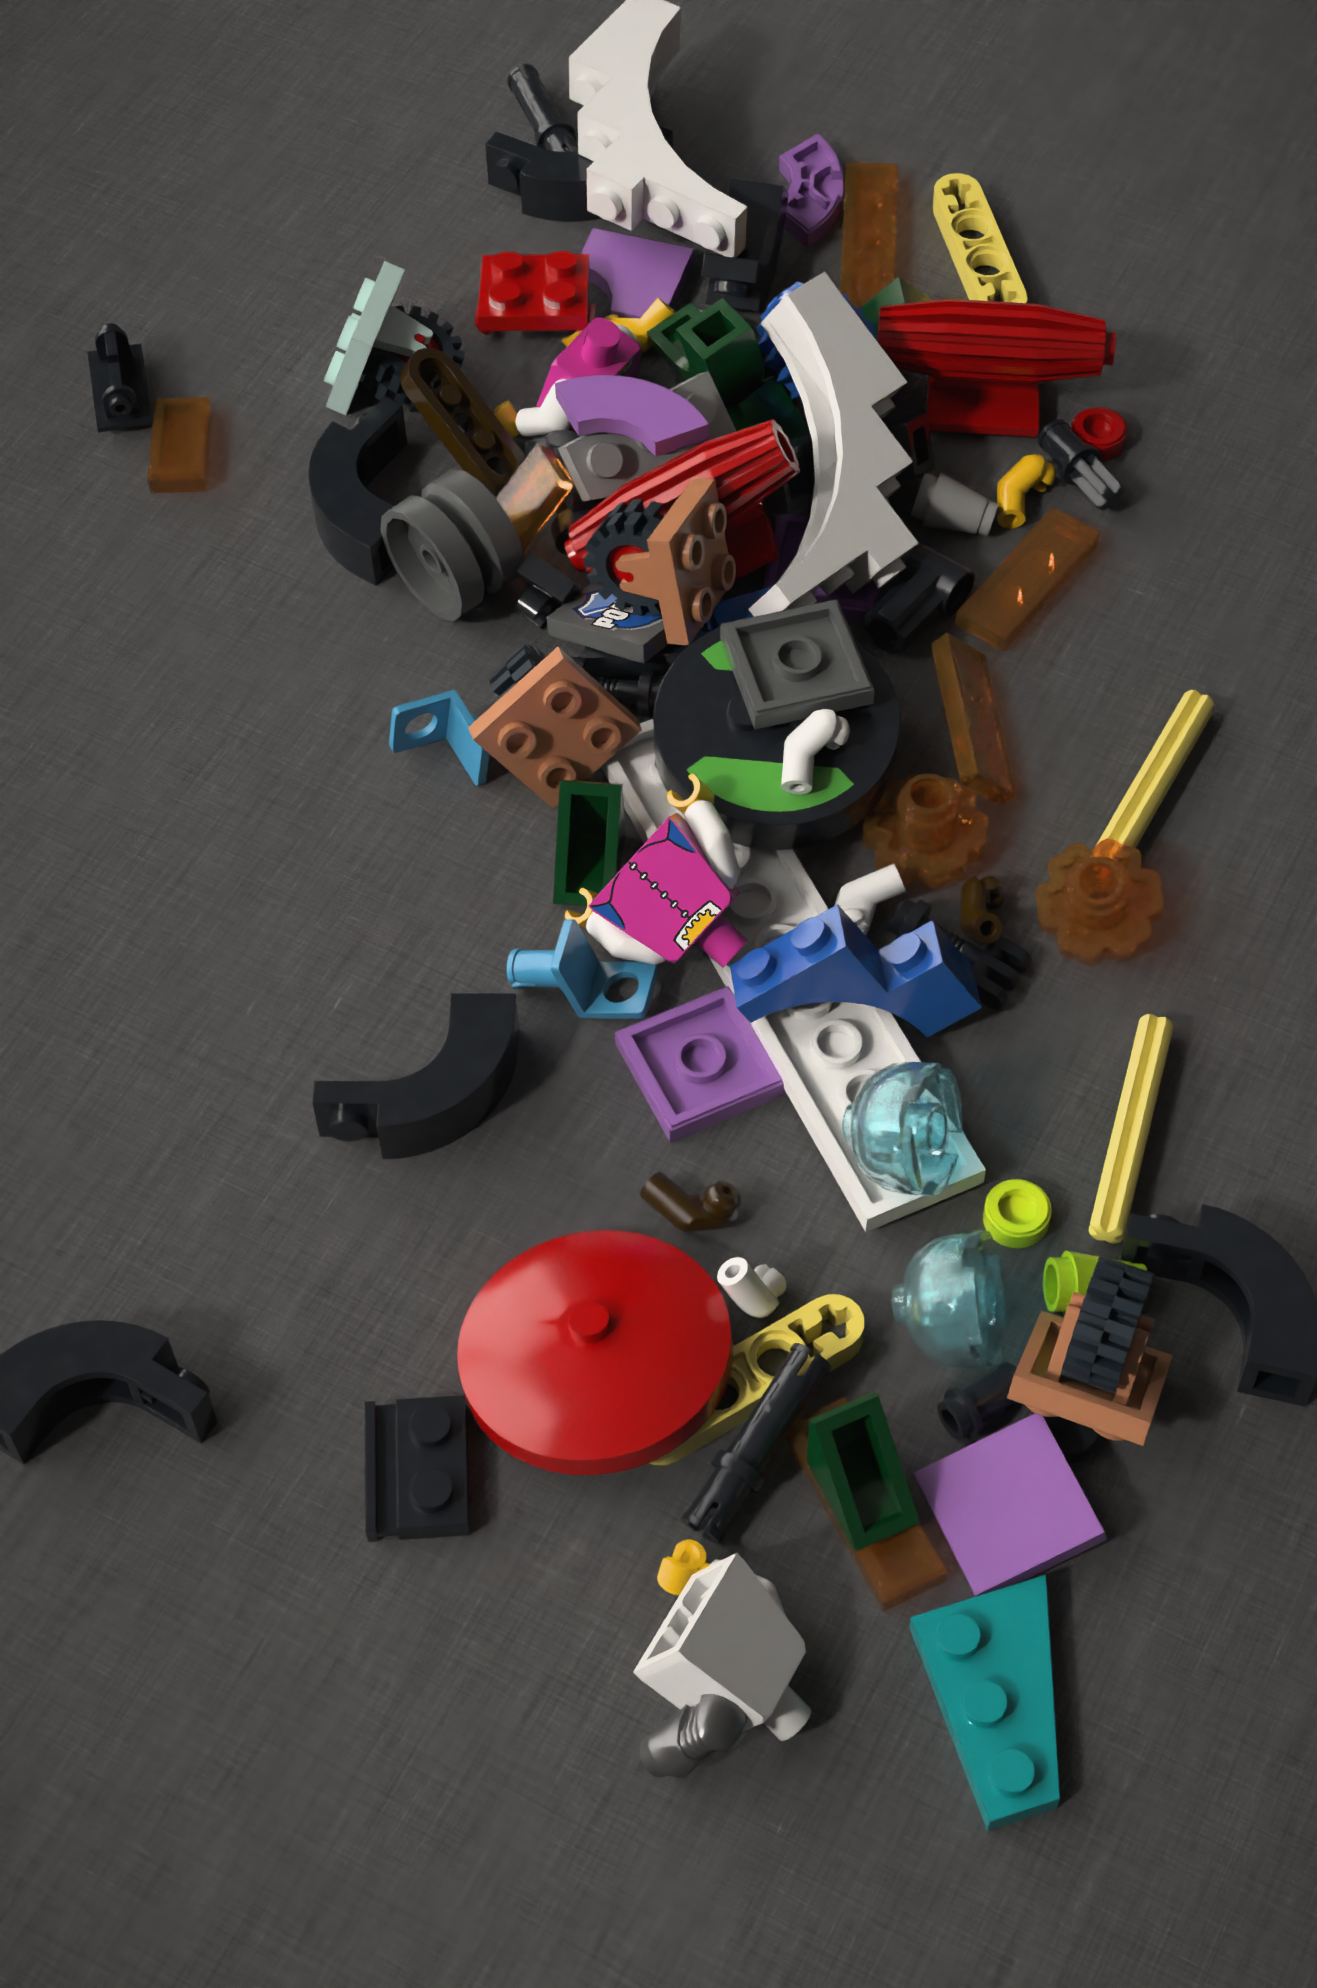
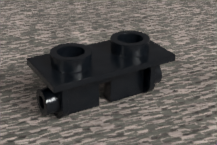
[87,323,153,433]

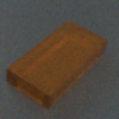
[147,397,213,493]
[496,443,575,552]

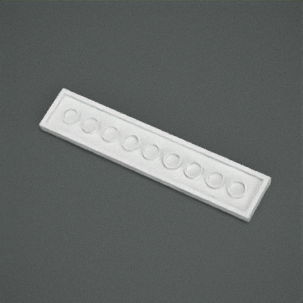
[601,719,986,1232]

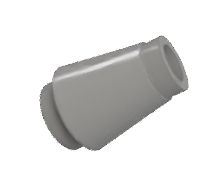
[910,472,998,536]

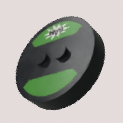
[653,627,900,850]

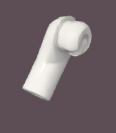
[781,709,850,795]
[834,864,906,936]
[717,1257,786,1318]

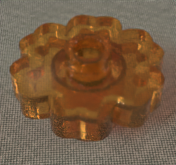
[862,773,989,888]
[1035,839,1164,966]

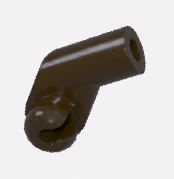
[959,875,1004,944]
[640,1172,741,1232]

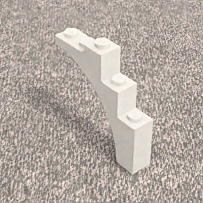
[569,0,747,258]
[749,272,918,617]

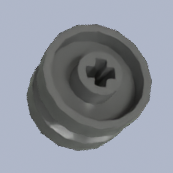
[381,469,524,622]

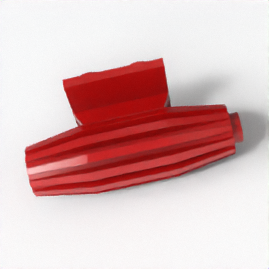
[877,299,1116,437]
[565,420,800,580]

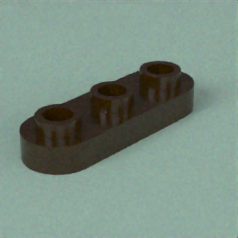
[400,348,528,497]

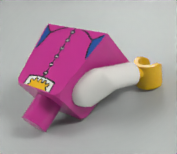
[494,317,642,438]
[565,774,749,968]

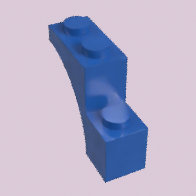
[730,904,982,1038]

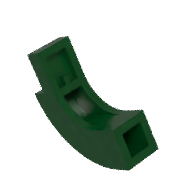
[647,298,764,405]

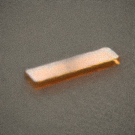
[840,162,898,308]

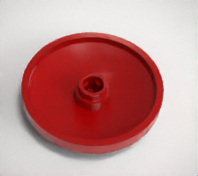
[457,1230,733,1476]

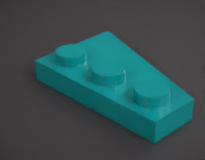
[909,1575,1060,1831]

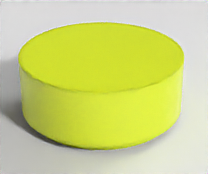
[983,1179,1052,1249]

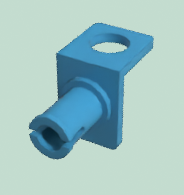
[389,689,489,786]
[507,919,659,1019]

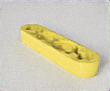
[933,173,1028,303]
[649,1294,864,1465]

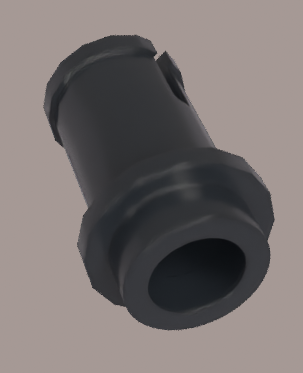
[937,1362,1022,1440]

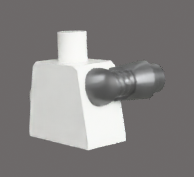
[633,1539,811,1778]

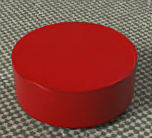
[1071,407,1127,462]

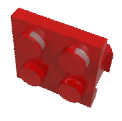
[474,251,596,335]

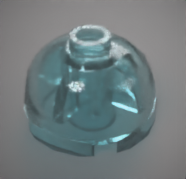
[842,1062,963,1196]
[892,1230,1007,1368]

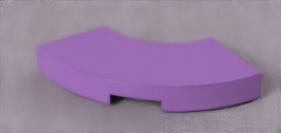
[779,134,844,248]
[555,375,709,457]

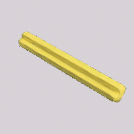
[1090,690,1214,878]
[1089,1014,1174,1244]

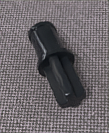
[1037,419,1124,511]

